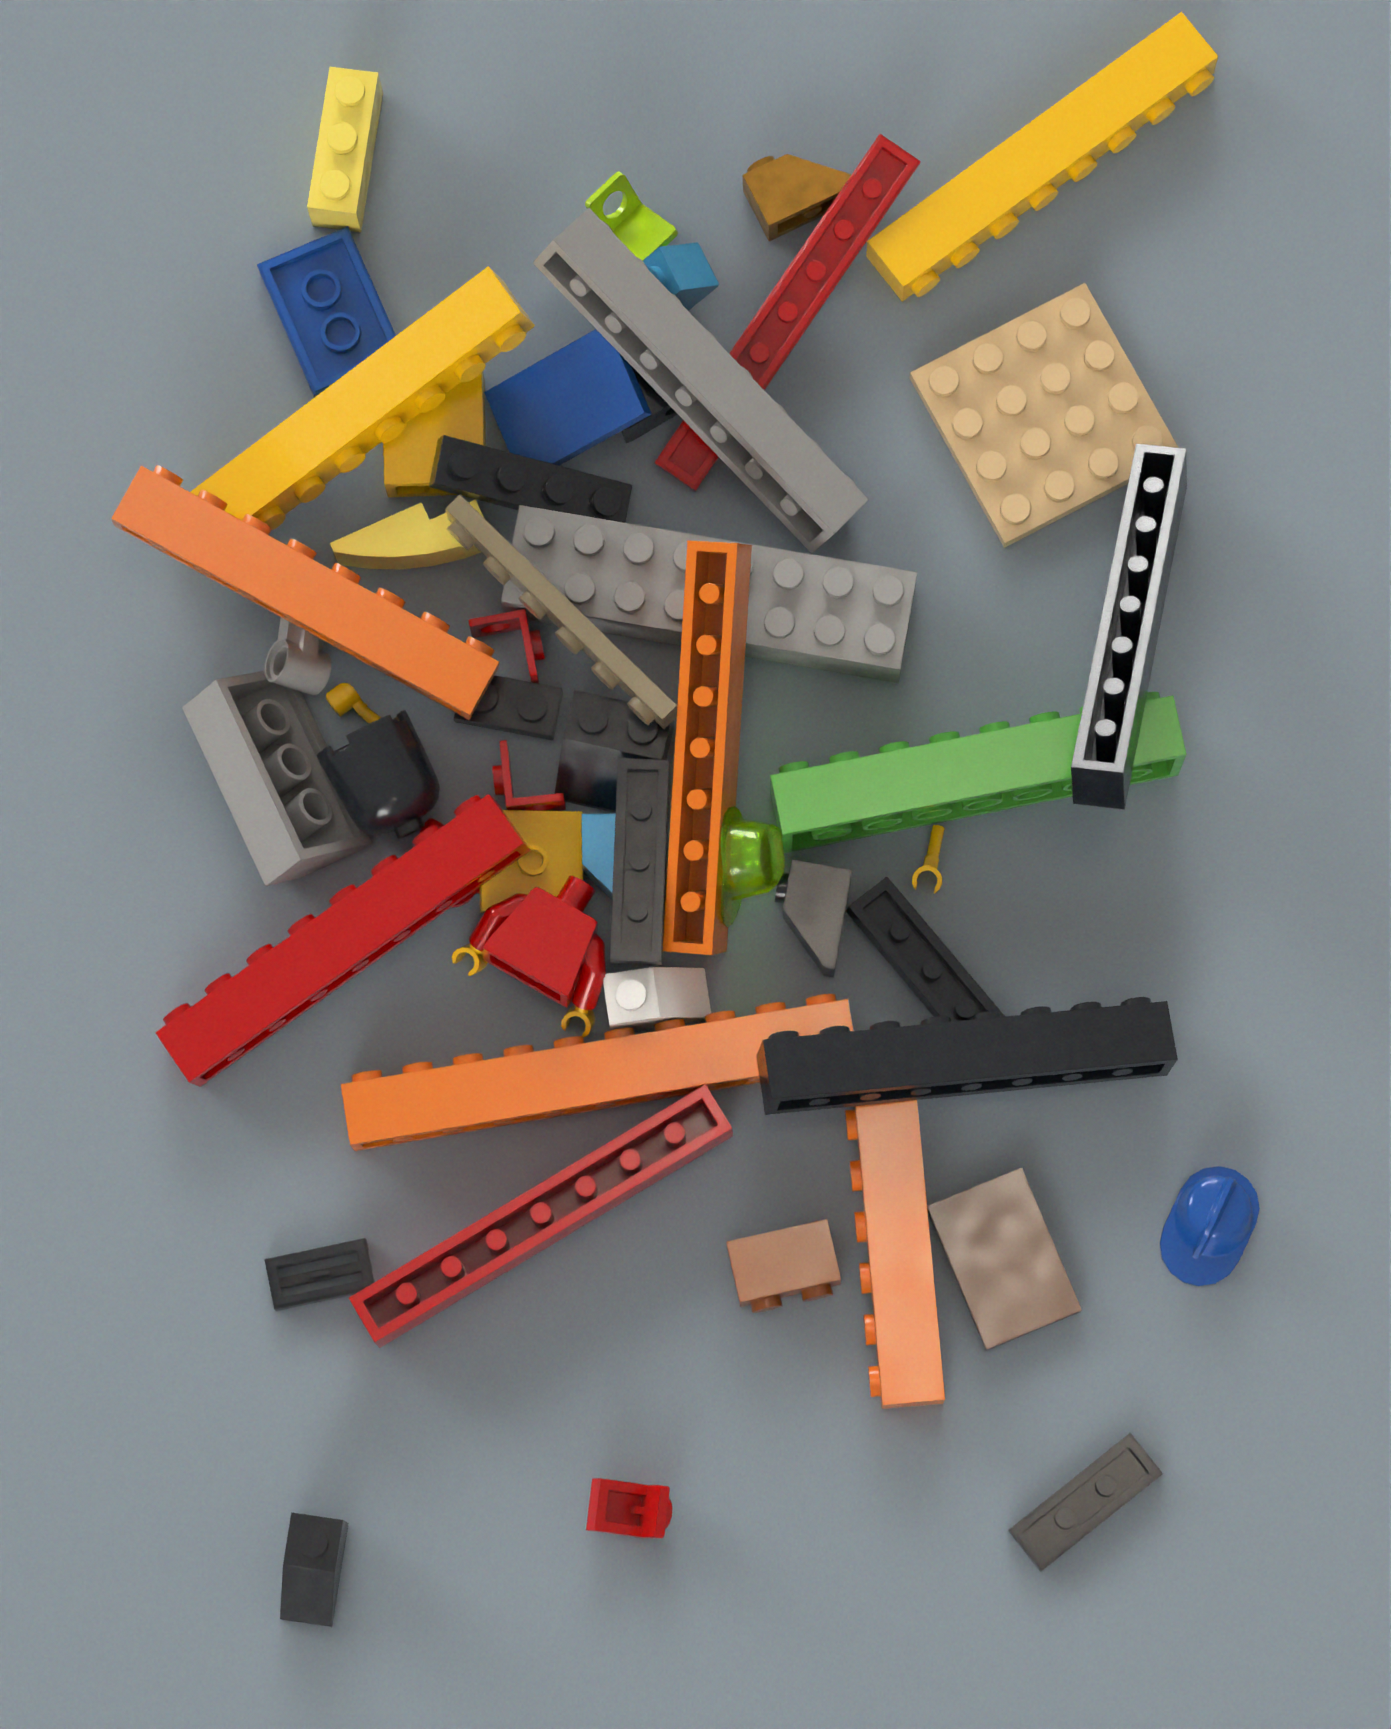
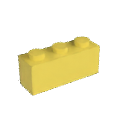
[307,66,383,232]

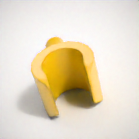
[326,683,381,723]
[912,825,945,895]

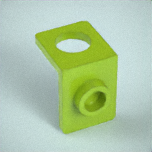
[585,171,678,261]

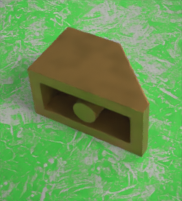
[742,154,852,241]

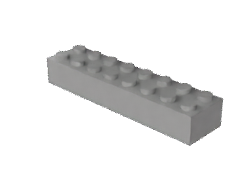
[501,505,917,683]

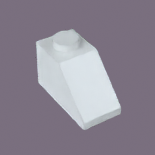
[603,967,711,1031]

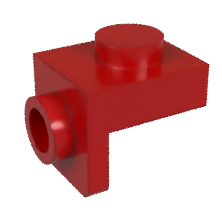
[586,1478,672,1539]

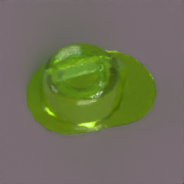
[721,806,785,927]

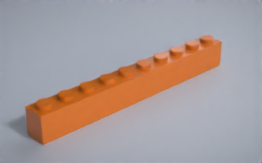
[341,993,853,1151]

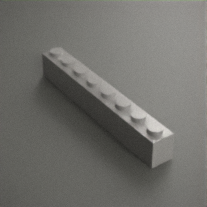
[533,208,869,554]

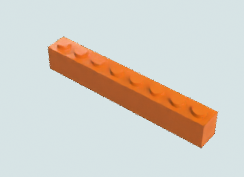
[111,465,499,720]
[662,540,752,955]

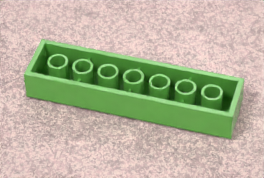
[770,692,1187,854]

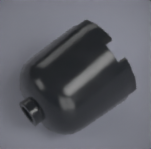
[316,710,440,840]

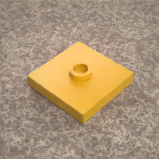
[480,810,583,913]

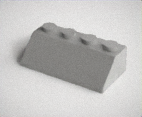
[182,670,372,886]

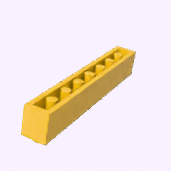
[866,12,1218,302]
[190,266,535,530]

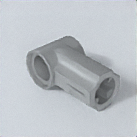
[265,618,331,696]

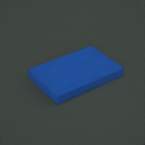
[257,226,396,398]
[484,329,652,466]

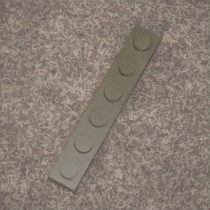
[445,495,677,729]

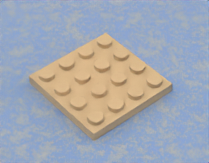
[910,283,1179,548]

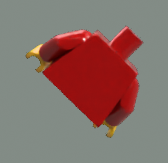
[451,876,606,1037]

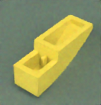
[330,499,485,570]

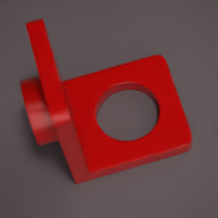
[468,609,545,684]
[492,740,566,811]

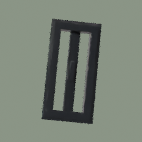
[264,1238,375,1311]

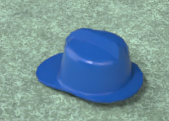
[1160,1166,1260,1286]

